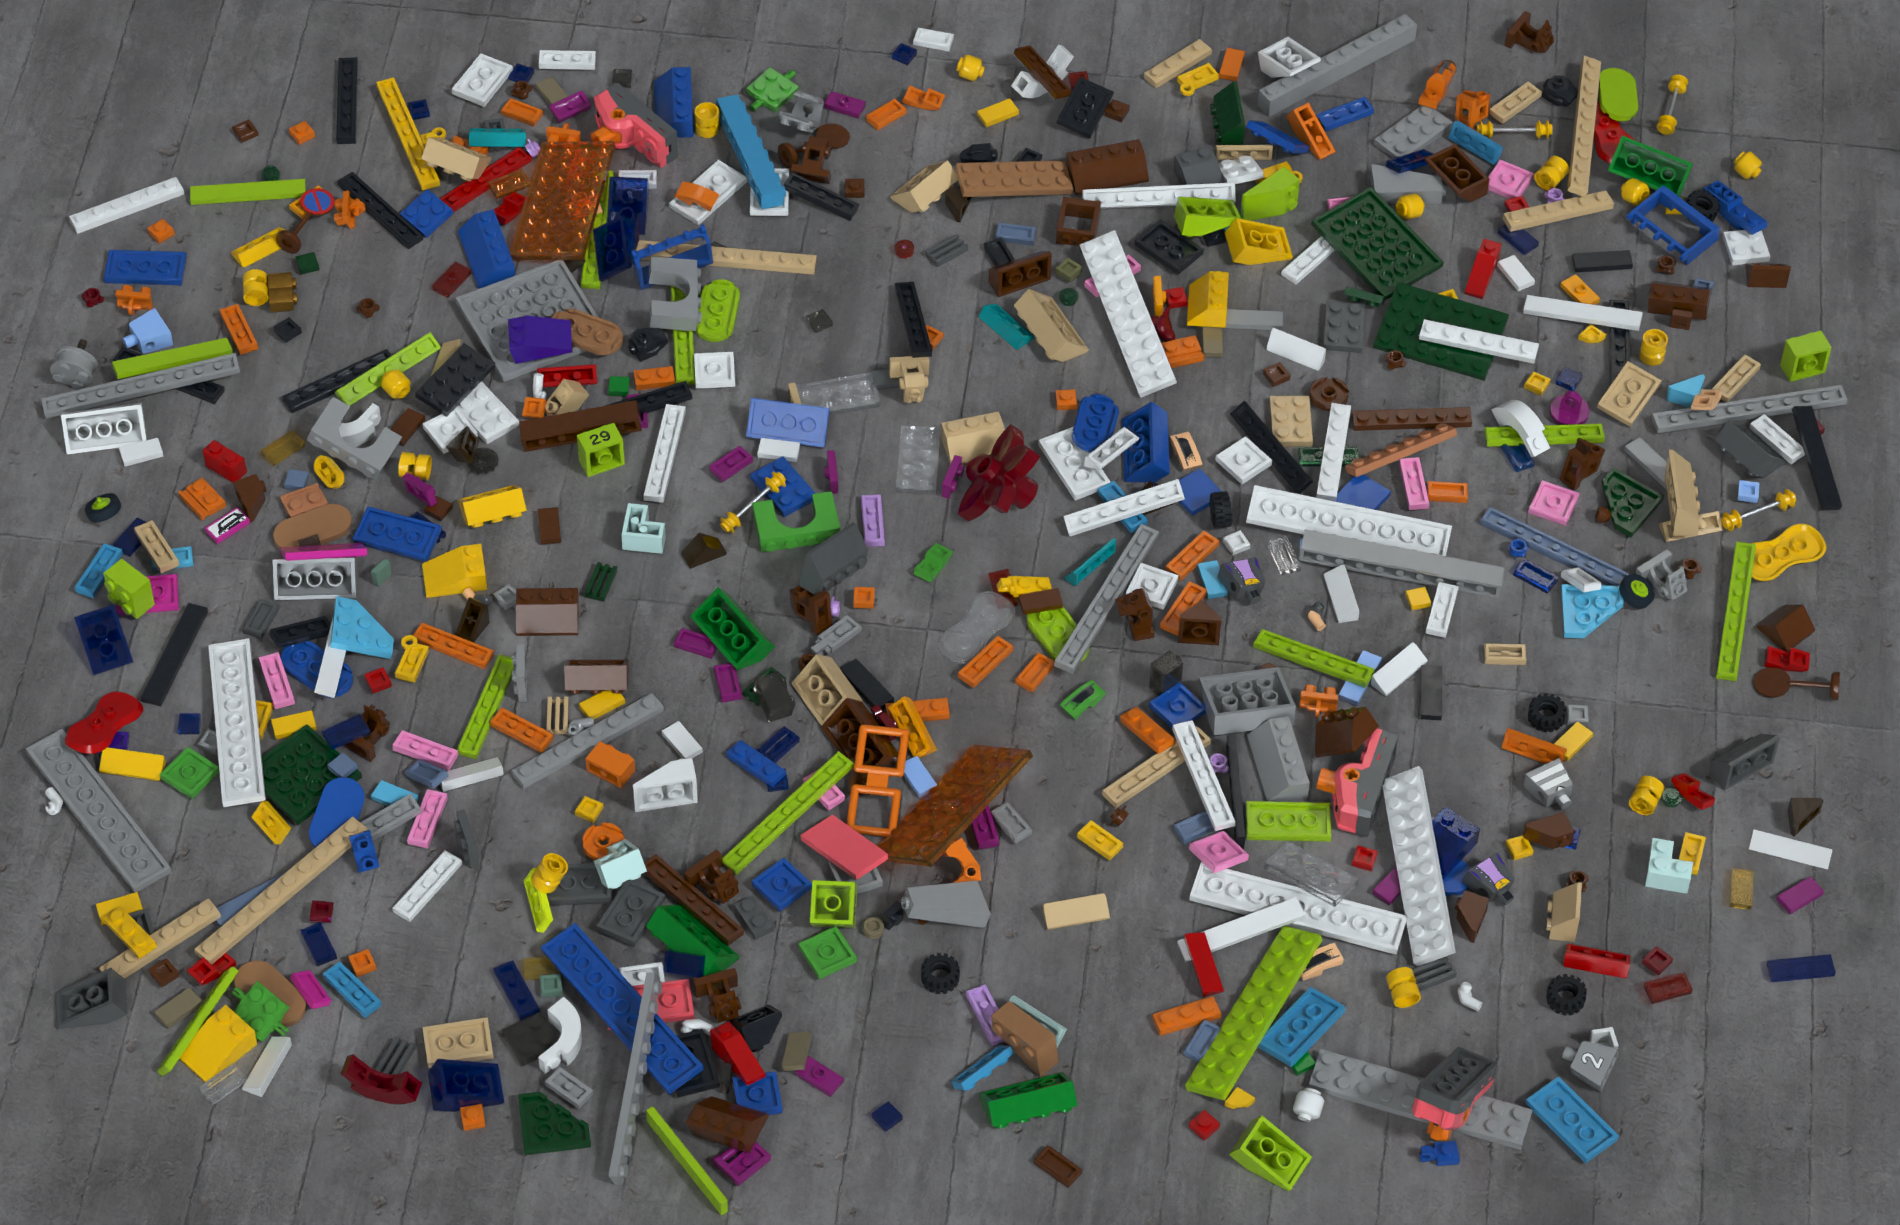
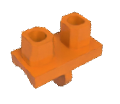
[546,123,581,152]
[334,190,365,229]
[115,285,153,315]
[1299,684,1338,718]

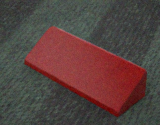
[537,364,597,388]
[1184,932,1224,998]
[1563,943,1631,978]

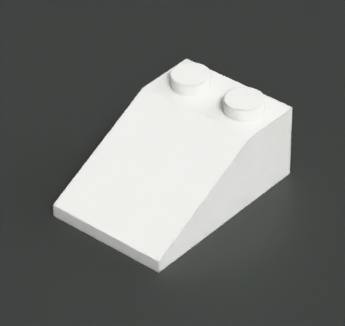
[1258,37,1321,78]
[633,758,698,812]

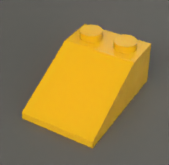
[1225,218,1293,265]
[422,544,487,598]
[179,1005,257,1084]

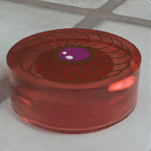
[895,240,914,258]

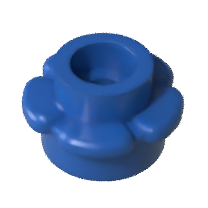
[1508,539,1528,557]

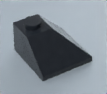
[729,1005,782,1052]

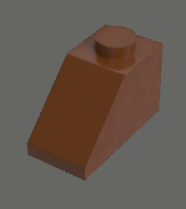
[234,474,267,522]
[1523,812,1574,849]
[1454,890,1489,943]

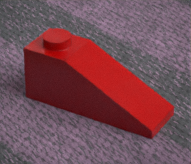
[1464,239,1502,299]
[710,1021,766,1086]

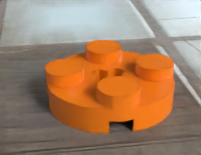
[582,823,624,861]

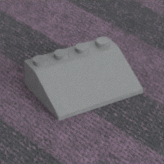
[1199,667,1296,735]

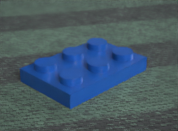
[1246,120,1310,155]
[750,457,816,517]

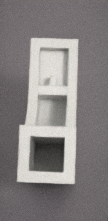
[1011,45,1074,98]
[1491,399,1550,458]
[339,403,381,447]
[538,997,582,1074]

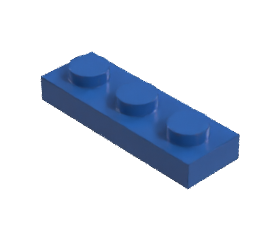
[1316,97,1374,132]
[726,740,787,788]

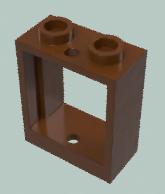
[1056,197,1101,246]

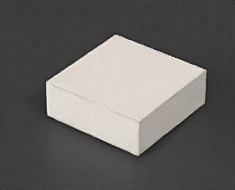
[1223,530,1250,556]

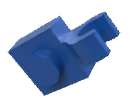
[1419,1141,1460,1166]

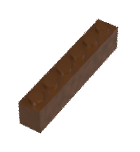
[519,400,642,452]

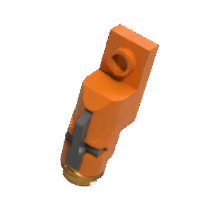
[1418,60,1456,109]

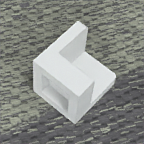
[1589,1027,1618,1050]

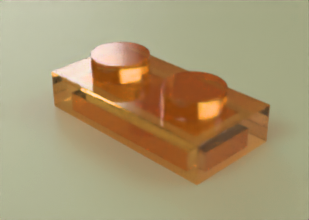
[488,169,531,199]

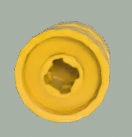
[695,102,720,138]
[1534,156,1569,191]
[243,269,269,306]
[1639,329,1668,366]
[398,452,432,481]
[1629,776,1664,816]
[531,853,568,893]
[1386,967,1421,1008]

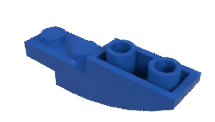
[1703,180,1767,235]

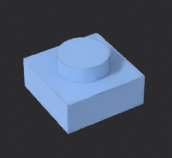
[1737,480,1759,503]

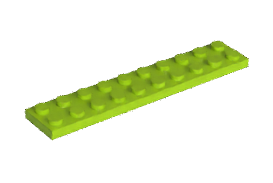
[1185,926,1322,1101]

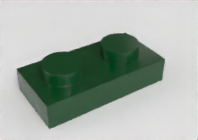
[1344,287,1385,307]

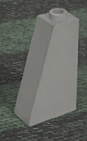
[1370,164,1446,205]
[901,881,991,928]

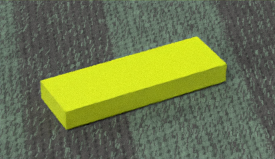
[523,868,553,933]

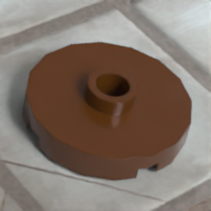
[1309,377,1349,411]

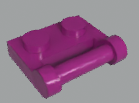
[711,1142,771,1186]

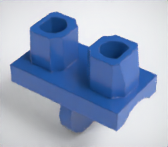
[349,830,380,873]

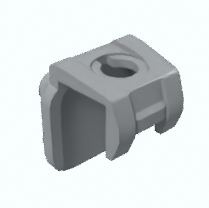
[778,91,824,133]

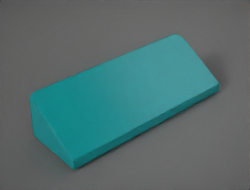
[468,128,526,147]
[979,304,1035,350]
[1064,538,1116,586]

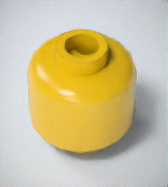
[956,54,985,81]
[1734,151,1762,179]
[1621,178,1650,206]
[1395,194,1425,220]
[381,369,411,399]

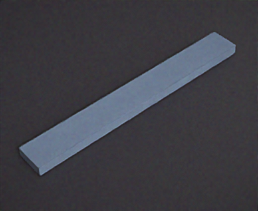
[1480,507,1631,586]

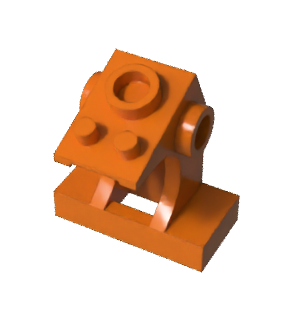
[1455,90,1491,129]
[940,837,981,883]

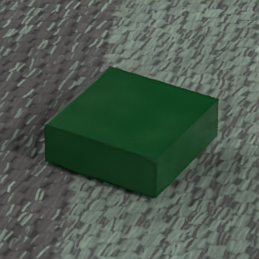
[295,252,319,274]

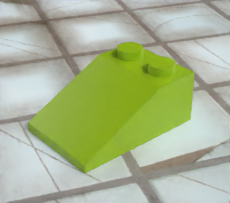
[1241,167,1300,221]
[1174,196,1241,237]
[1229,1115,1312,1192]

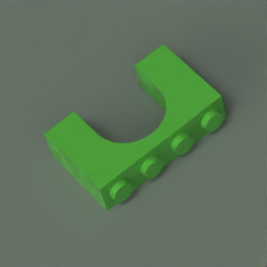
[753,491,840,552]

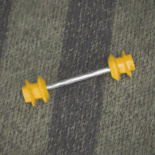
[1656,74,1688,135]
[1476,120,1552,139]
[720,471,786,533]
[1721,489,1796,531]

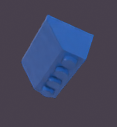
[654,67,693,138]
[458,209,515,289]
[1122,401,1170,482]

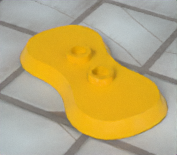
[1751,524,1826,581]

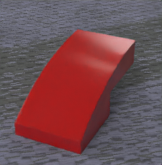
[494,191,530,225]
[1764,646,1810,672]
[1671,773,1715,810]
[187,953,237,986]

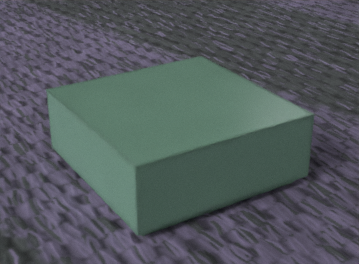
[371,558,392,587]
[539,974,563,998]

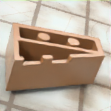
[991,1001,1059,1077]

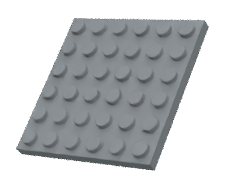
[455,259,598,382]

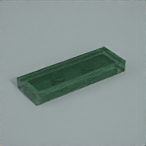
[1298,447,1359,467]

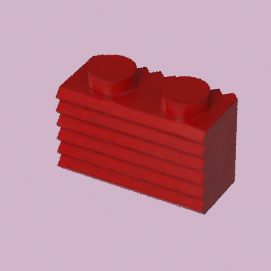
[203,440,247,484]

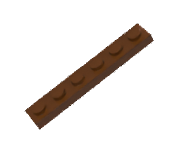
[1352,407,1472,431]
[644,854,744,946]

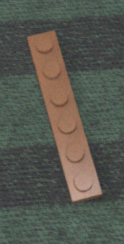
[1345,423,1457,477]

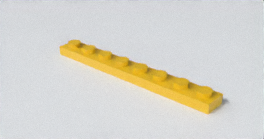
[376,77,440,191]

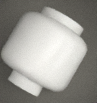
[1293,1088,1324,1122]

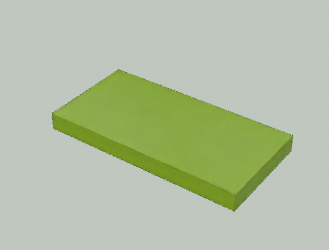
[1246,801,1331,842]

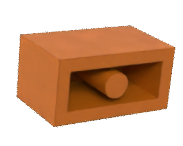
[585,741,635,788]

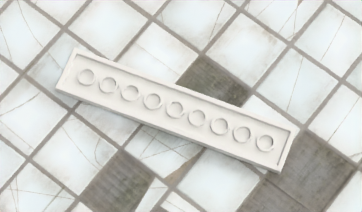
[1080,230,1177,398]
[1246,485,1452,556]
[208,638,266,807]
[1382,766,1456,967]
[1189,862,1408,955]

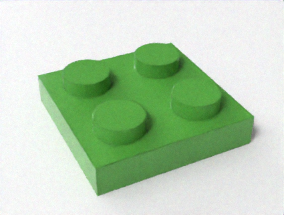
[160,747,220,799]
[798,926,857,980]

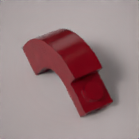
[341,1054,422,1104]

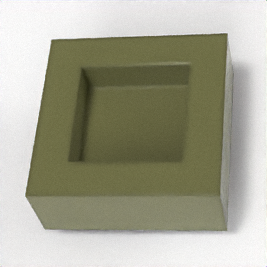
[1055,257,1083,282]

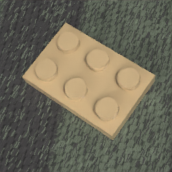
[1597,361,1662,427]
[1269,396,1313,447]
[422,1017,494,1068]

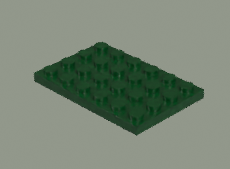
[1311,187,1444,301]
[1373,282,1509,381]

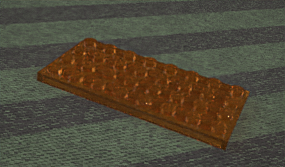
[510,141,616,260]
[878,745,1033,867]

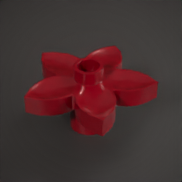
[957,424,1041,522]

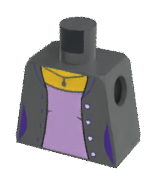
[1217,557,1265,604]
[1462,852,1514,905]

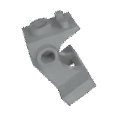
[1635,549,1687,600]

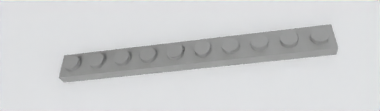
[41,353,240,419]
[1652,385,1847,433]
[1054,524,1159,674]
[609,972,662,1185]

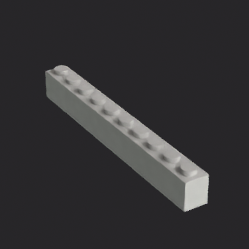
[1257,14,1417,117]
[1299,529,1504,599]

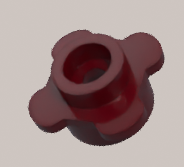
[81,288,104,307]

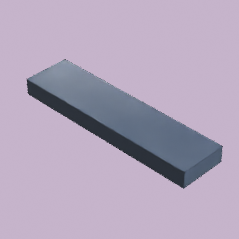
[215,872,286,928]

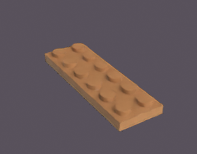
[955,161,1073,197]

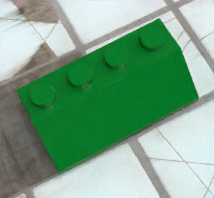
[1608,136,1693,197]
[690,587,776,670]
[646,905,740,977]
[979,1072,1078,1129]

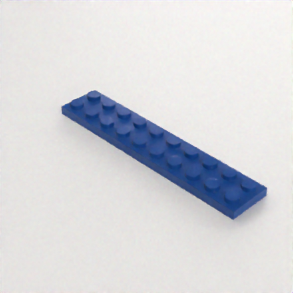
[541,923,704,1094]

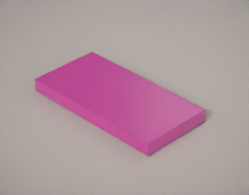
[280,543,367,561]

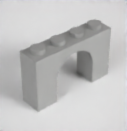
[649,256,702,331]
[307,397,402,480]

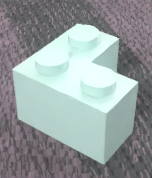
[622,503,666,554]
[1645,838,1693,894]
[594,839,647,889]

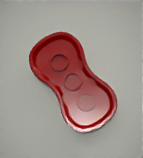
[1593,102,1634,163]
[64,691,143,754]

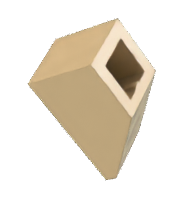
[545,379,589,416]

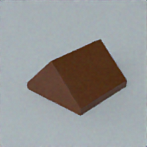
[1745,263,1791,288]
[1178,600,1221,646]
[1757,605,1815,652]

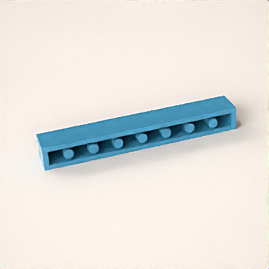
[716,95,786,209]

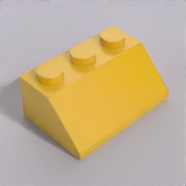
[1187,271,1229,328]
[457,485,527,528]

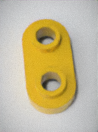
[314,455,344,489]

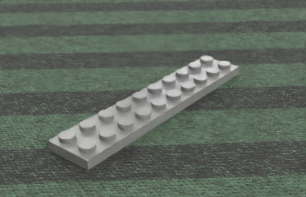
[26,729,172,893]
[1308,1049,1533,1150]

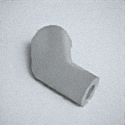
[567,717,594,737]

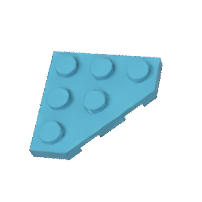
[1561,584,1624,638]
[330,596,394,659]

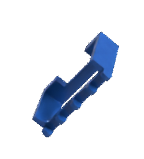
[1626,185,1720,265]
[631,224,713,290]

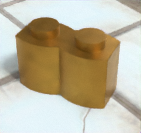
[268,272,298,312]

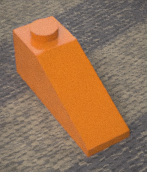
[1286,102,1336,160]

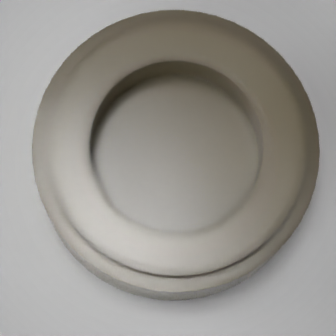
[863,917,884,939]

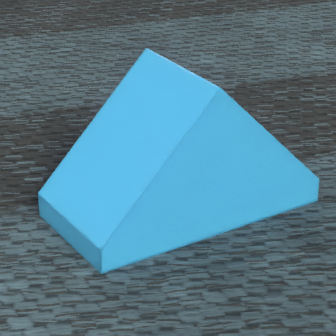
[1666,374,1705,408]

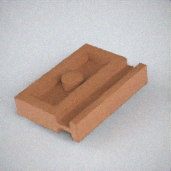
[280,483,328,518]

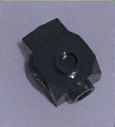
[1542,75,1578,107]
[960,143,998,163]
[628,328,668,362]

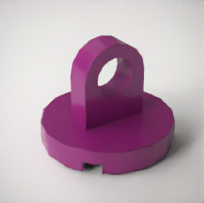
[1549,391,1590,425]

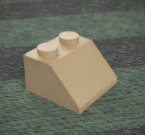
[1546,882,1582,942]

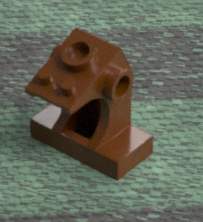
[1505,11,1554,53]
[791,136,831,184]
[1559,438,1605,491]
[789,586,832,635]
[1115,588,1154,641]
[336,704,390,762]
[684,849,739,904]
[693,968,741,1023]

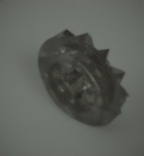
[467,448,499,475]

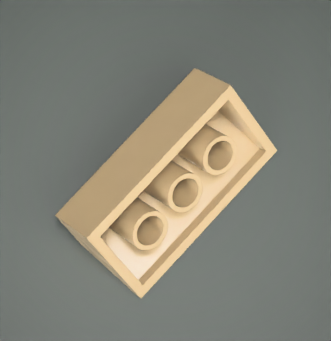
[1014,289,1089,362]
[1665,450,1702,536]

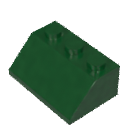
[1210,81,1245,145]

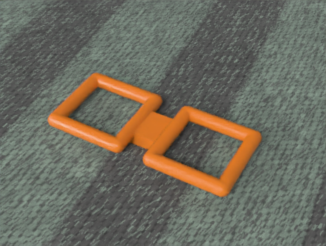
[846,724,909,837]

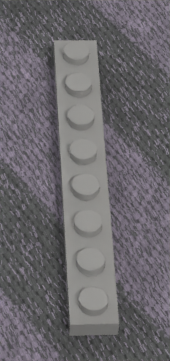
[512,693,664,789]

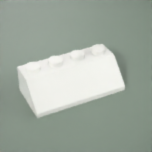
[61,403,147,454]

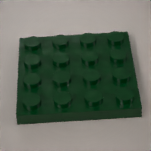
[262,724,362,826]

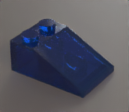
[607,177,649,235]
[593,215,639,282]
[74,604,134,675]
[1432,806,1480,880]
[428,1059,504,1112]

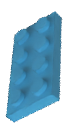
[1258,987,1345,1067]
[1525,1076,1619,1164]

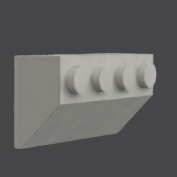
[273,557,357,600]
[1247,716,1310,802]

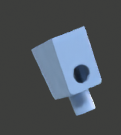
[122,308,173,353]

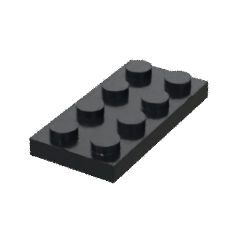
[415,343,495,417]

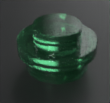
[261,165,281,181]
[1059,288,1078,306]
[1661,787,1683,808]

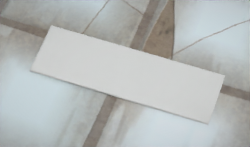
[1749,829,1832,870]

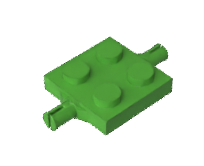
[746,67,799,113]
[232,981,290,1042]

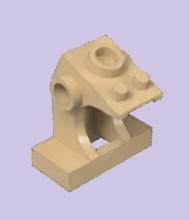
[889,356,930,403]

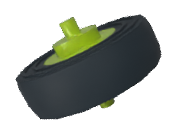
[85,493,121,522]
[1619,574,1655,609]

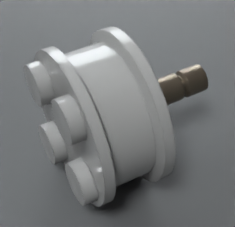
[50,339,98,390]

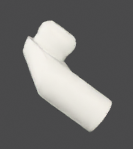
[533,373,547,400]
[45,787,64,815]
[1457,982,1483,1012]
[680,1019,714,1036]

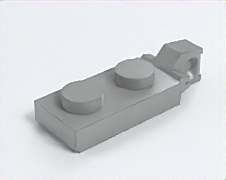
[811,615,862,656]

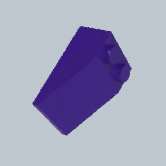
[508,316,573,364]

